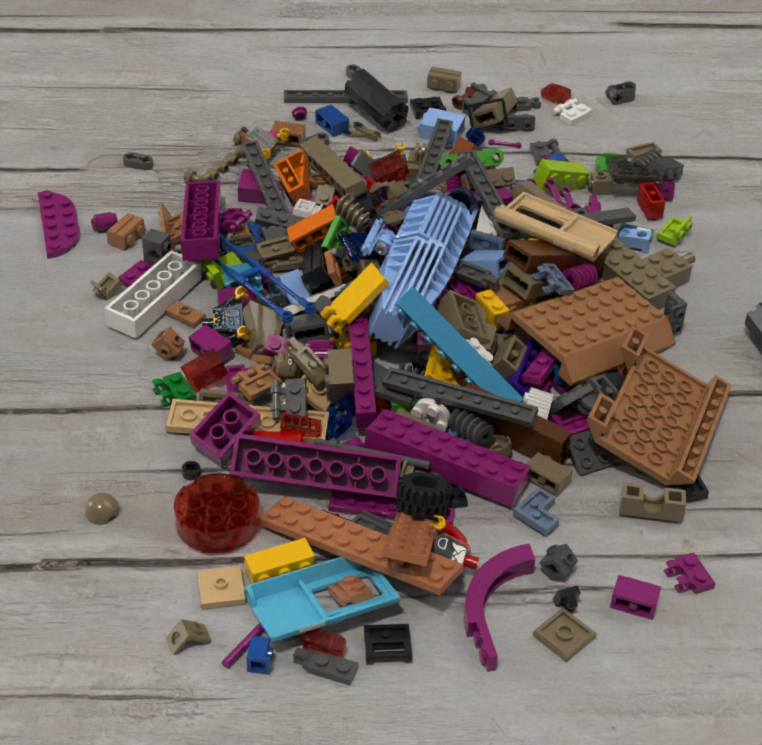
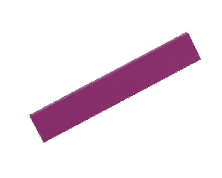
[328,492,455,525]

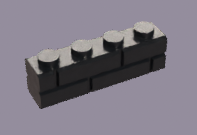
[301,238,330,290]

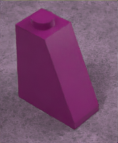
[238,169,283,204]

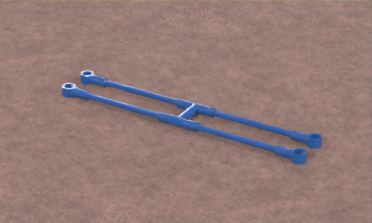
[213,233,316,324]

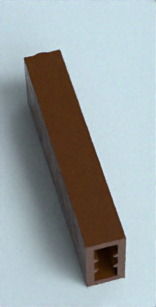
[503,240,606,272]
[456,382,572,465]

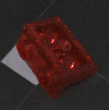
[368,150,409,183]

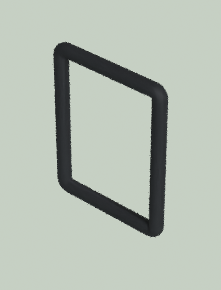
[467,98,509,133]

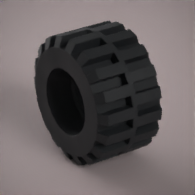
[396,472,451,519]

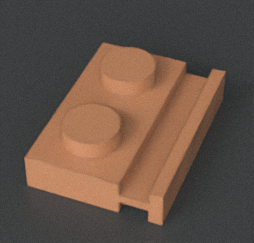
[327,576,373,607]

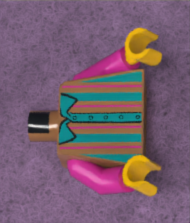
[238,126,289,160]

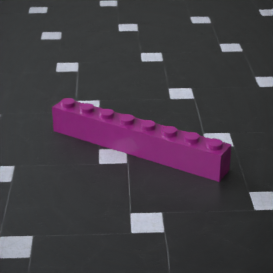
[348,308,376,429]

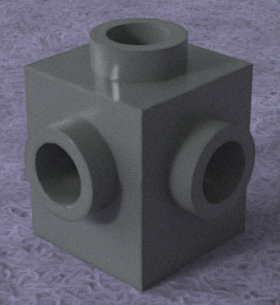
[539,544,578,580]

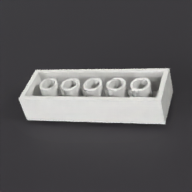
[104,250,201,338]

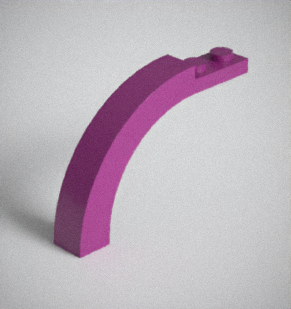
[464,544,536,672]

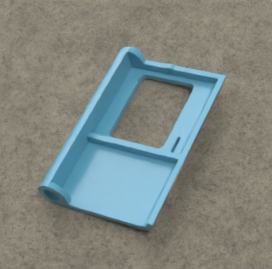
[244,557,401,642]

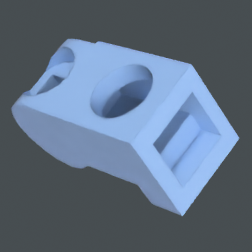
[618,228,652,254]

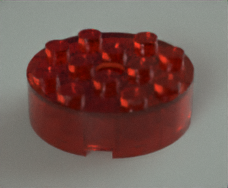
[174,473,260,553]

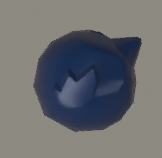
[447,187,476,213]

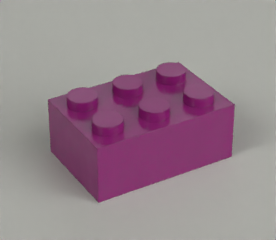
[189,391,262,467]

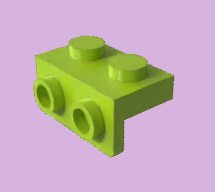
[656,215,693,246]

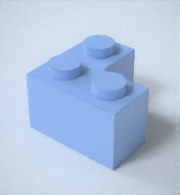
[266,269,311,307]

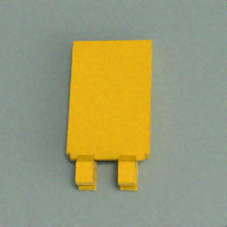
[320,262,389,333]

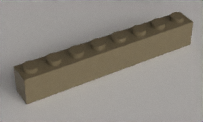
[299,136,368,200]

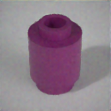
[91,212,118,232]

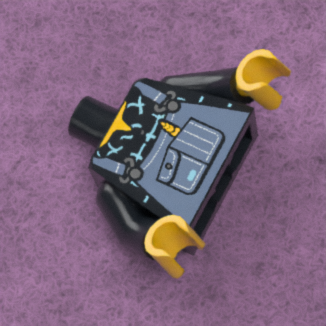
[202,286,250,344]

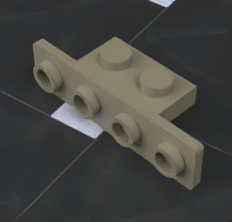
[370,180,410,199]

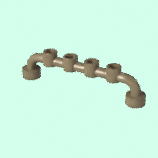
[183,131,245,182]

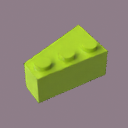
[533,159,590,195]

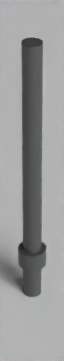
[314,438,431,469]

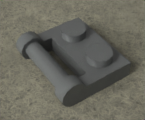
[529,138,563,166]

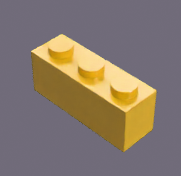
[244,538,315,584]

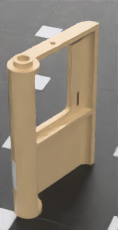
[493,192,618,262]

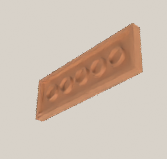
[382,512,438,566]

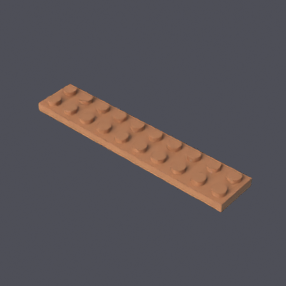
[259,496,463,596]

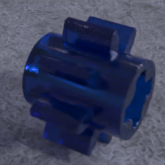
[466,127,485,146]

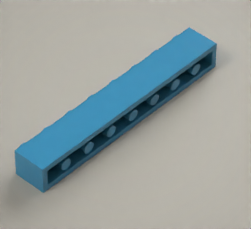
[395,286,524,402]

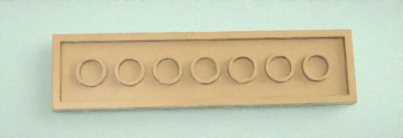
[165,399,329,444]

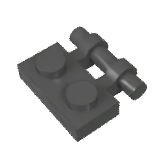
[270,378,307,420]

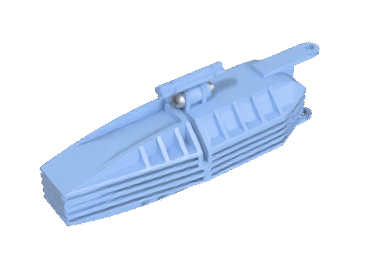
[360,179,479,349]

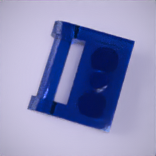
[337,231,380,262]
[326,394,354,441]

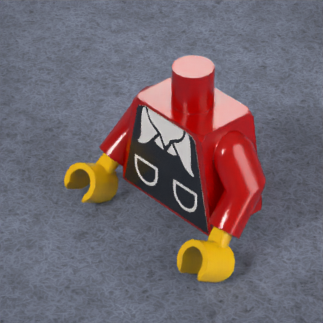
[430,515,480,576]

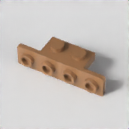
[158,202,183,250]

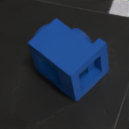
[246,636,273,675]

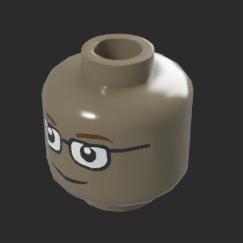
[272,351,301,378]

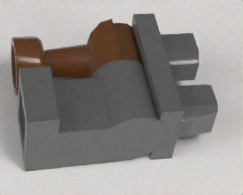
[452,82,497,116]

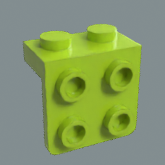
[199,252,243,289]

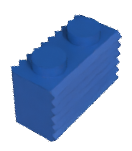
[315,104,349,137]

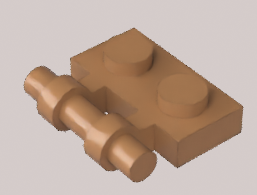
[230,363,282,401]

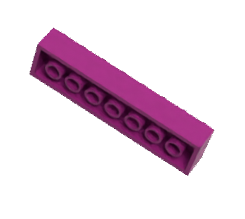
[180,180,222,262]
[364,409,531,507]
[229,433,401,500]

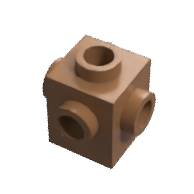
[151,326,186,360]

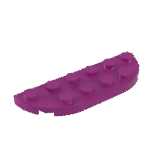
[38,190,80,259]

